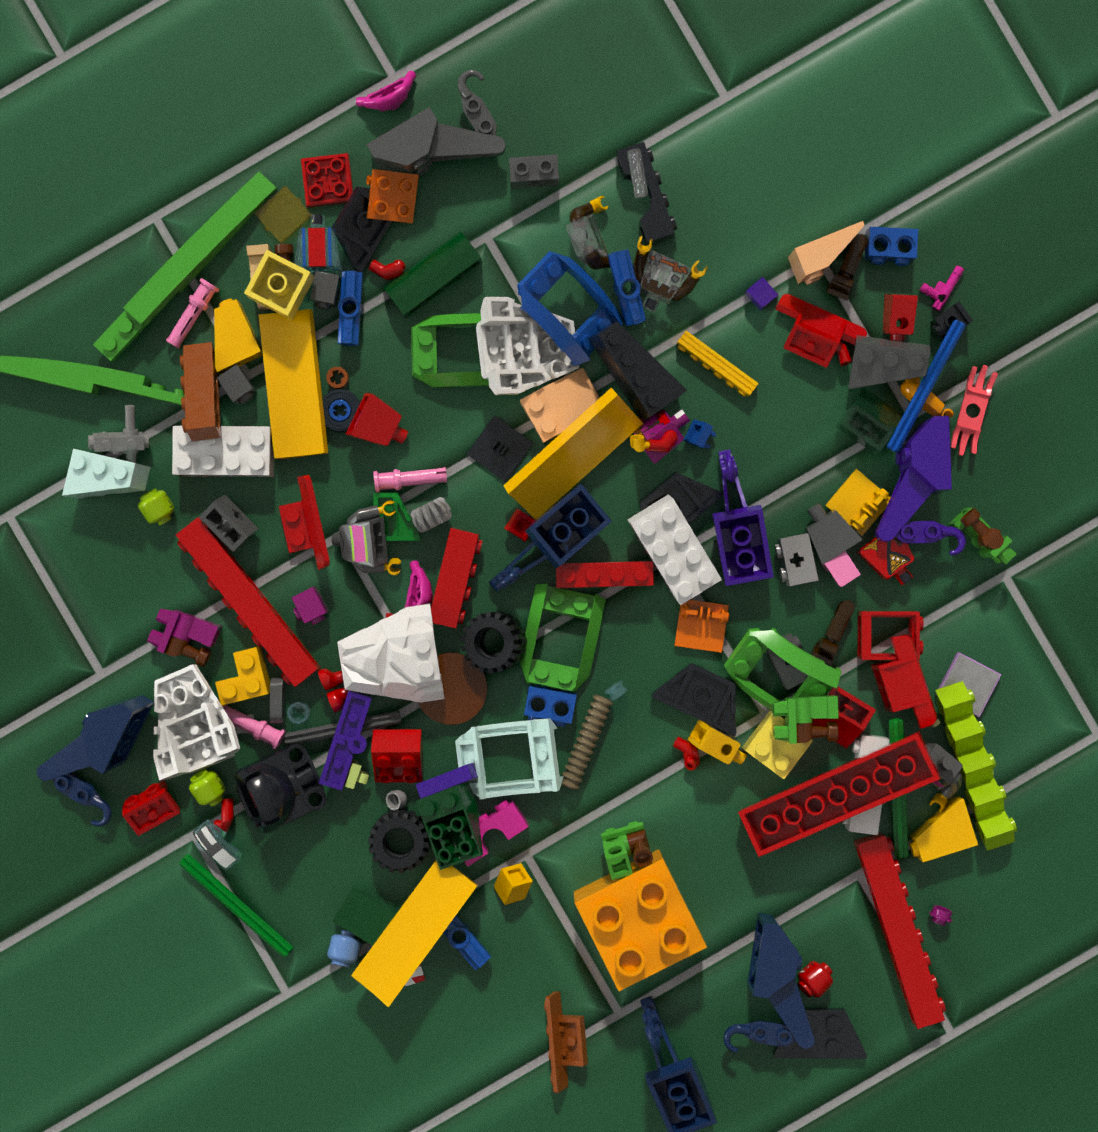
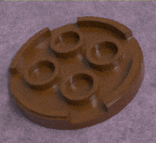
[418,653,487,725]

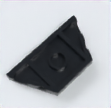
[332,186,392,272]
[638,472,723,524]
[651,663,736,736]
[773,1008,867,1059]

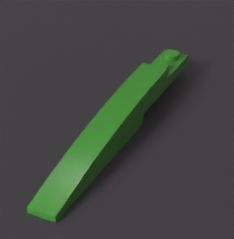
[93,172,277,362]
[0,356,185,406]

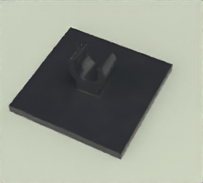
[467,415,533,482]

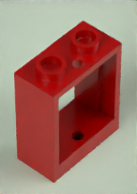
[857,611,924,660]

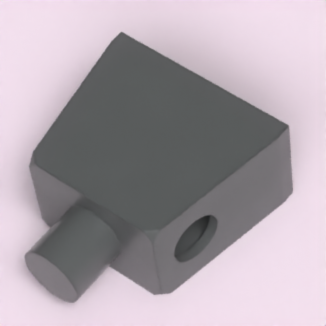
[806,503,862,564]

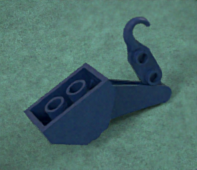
[488,484,612,591]
[37,695,154,827]
[723,913,815,1053]
[640,996,717,1132]

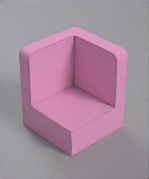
[821,551,861,587]

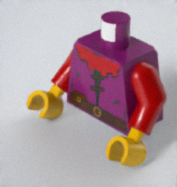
[630,410,690,464]

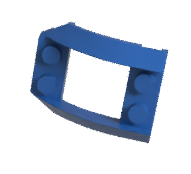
[517,251,622,366]

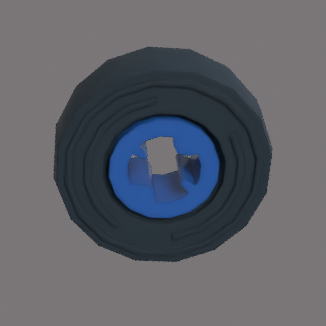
[322,389,360,433]

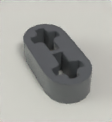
[270,678,286,724]

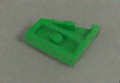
[373,493,421,541]

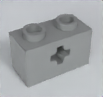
[775,533,818,586]

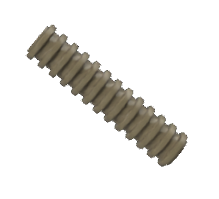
[562,694,613,790]

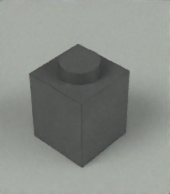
[310,271,341,310]
[217,364,257,405]

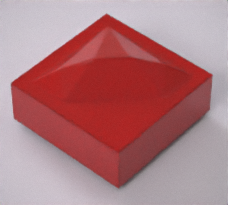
[504,509,535,542]

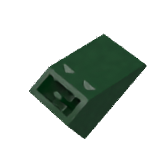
[416,781,483,870]

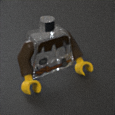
[565,196,610,270]
[633,236,708,312]

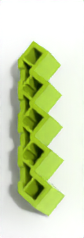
[935,681,1017,851]

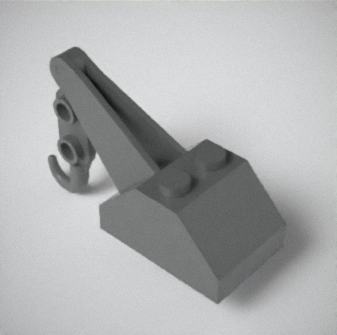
[366,70,506,176]

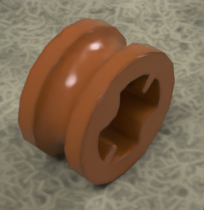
[326,367,349,389]

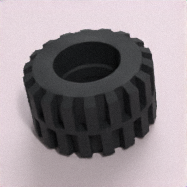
[461,612,527,673]
[368,808,431,873]

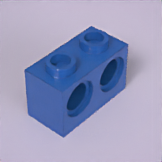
[864,226,918,266]
[524,685,577,727]

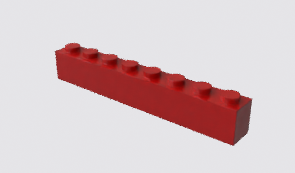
[176,517,321,687]
[854,832,946,1029]

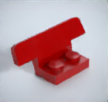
[775,294,867,368]
[279,475,330,570]
[871,634,937,729]

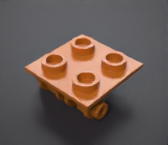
[366,169,419,223]
[674,600,729,653]

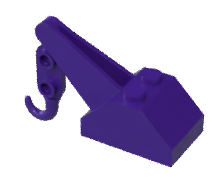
[875,416,966,556]
[712,449,774,586]

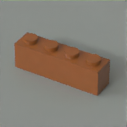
[180,342,221,442]

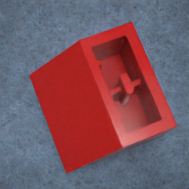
[812,686,876,749]
[371,729,423,783]

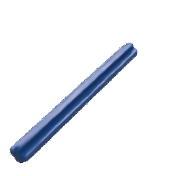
[887,320,966,452]

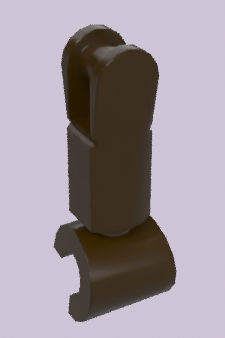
[826,234,868,301]
[811,600,855,665]

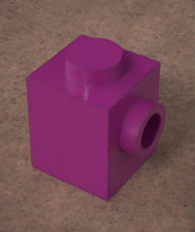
[292,587,329,625]

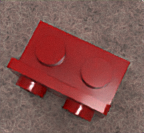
[122,781,180,836]

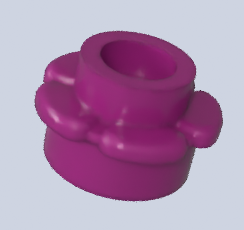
[929,905,953,925]

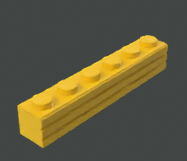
[676,331,759,397]

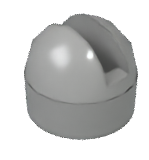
[386,790,407,810]

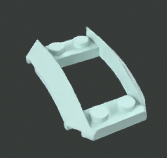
[455,718,564,799]

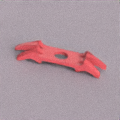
[950,365,998,456]

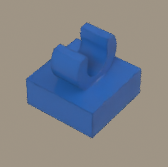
[683,419,716,448]

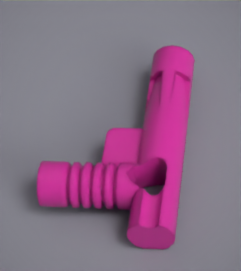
[919,265,964,312]

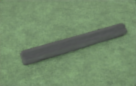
[284,711,402,746]

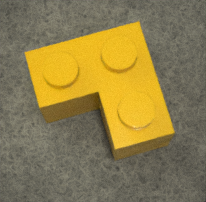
[215,646,270,705]

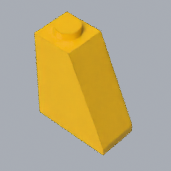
[214,298,263,375]
[909,796,978,862]

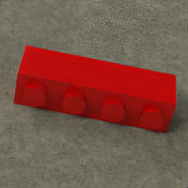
[431,528,483,628]
[556,561,654,588]

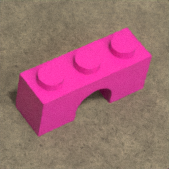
[464,800,529,866]

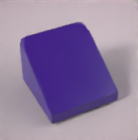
[745,277,778,311]

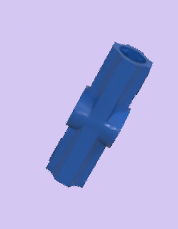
[607,249,646,326]
[338,271,363,346]
[443,915,491,970]

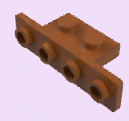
[544,991,588,1093]

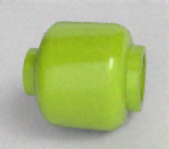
[138,488,174,525]
[189,769,225,806]

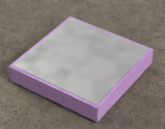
[938,652,1001,717]

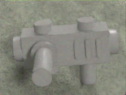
[88,405,149,463]

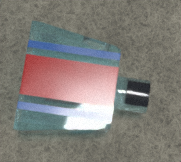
[294,214,343,271]

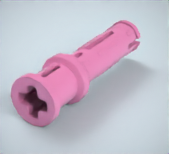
[166,278,220,348]
[373,467,447,493]
[222,705,286,750]

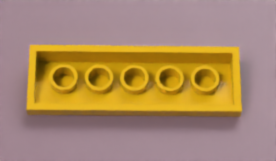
[258,309,328,459]
[503,388,643,520]
[351,860,478,1007]

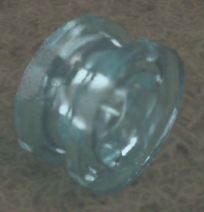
[604,680,628,702]
[287,702,310,724]

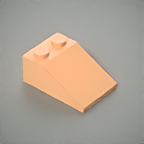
[788,221,865,285]
[520,368,600,444]

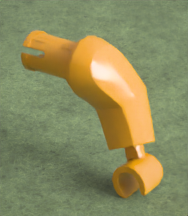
[900,377,954,418]

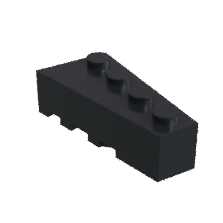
[588,322,687,419]

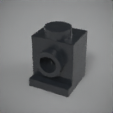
[931,302,973,340]

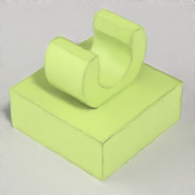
[344,760,369,789]

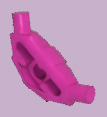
[356,71,416,112]
[404,560,433,608]

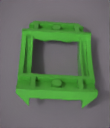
[411,313,489,388]
[519,583,606,693]
[724,628,841,710]

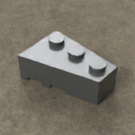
[848,335,930,389]

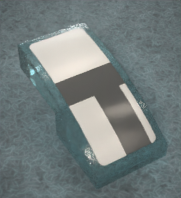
[193,819,242,870]

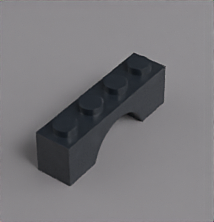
[616,142,677,246]

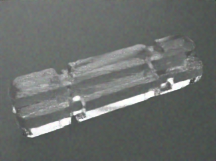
[627,149,648,198]

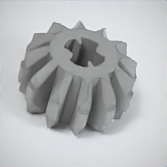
[410,497,452,532]

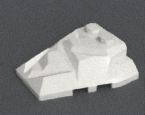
[476,297,579,395]
[337,603,445,703]
[153,664,240,780]

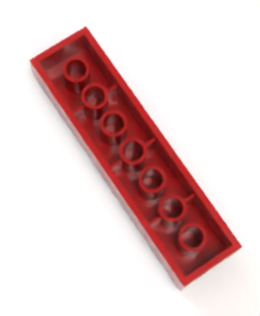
[738,731,941,857]

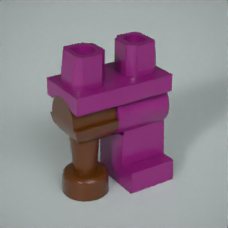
[147,609,222,668]

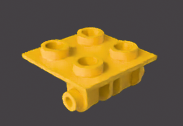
[825,469,890,536]

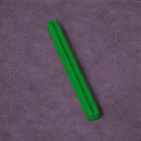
[889,718,909,858]
[179,854,293,957]

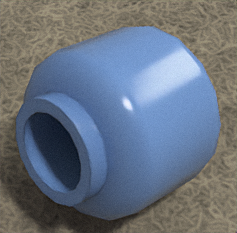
[327,930,361,968]

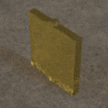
[254,186,312,243]

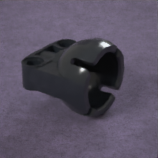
[234,744,327,834]

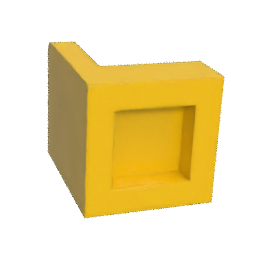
[494,863,533,905]

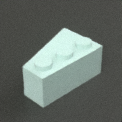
[62,449,151,499]

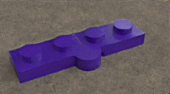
[319,691,372,791]

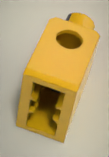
[687,720,747,765]

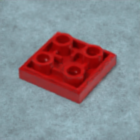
[301,153,353,208]

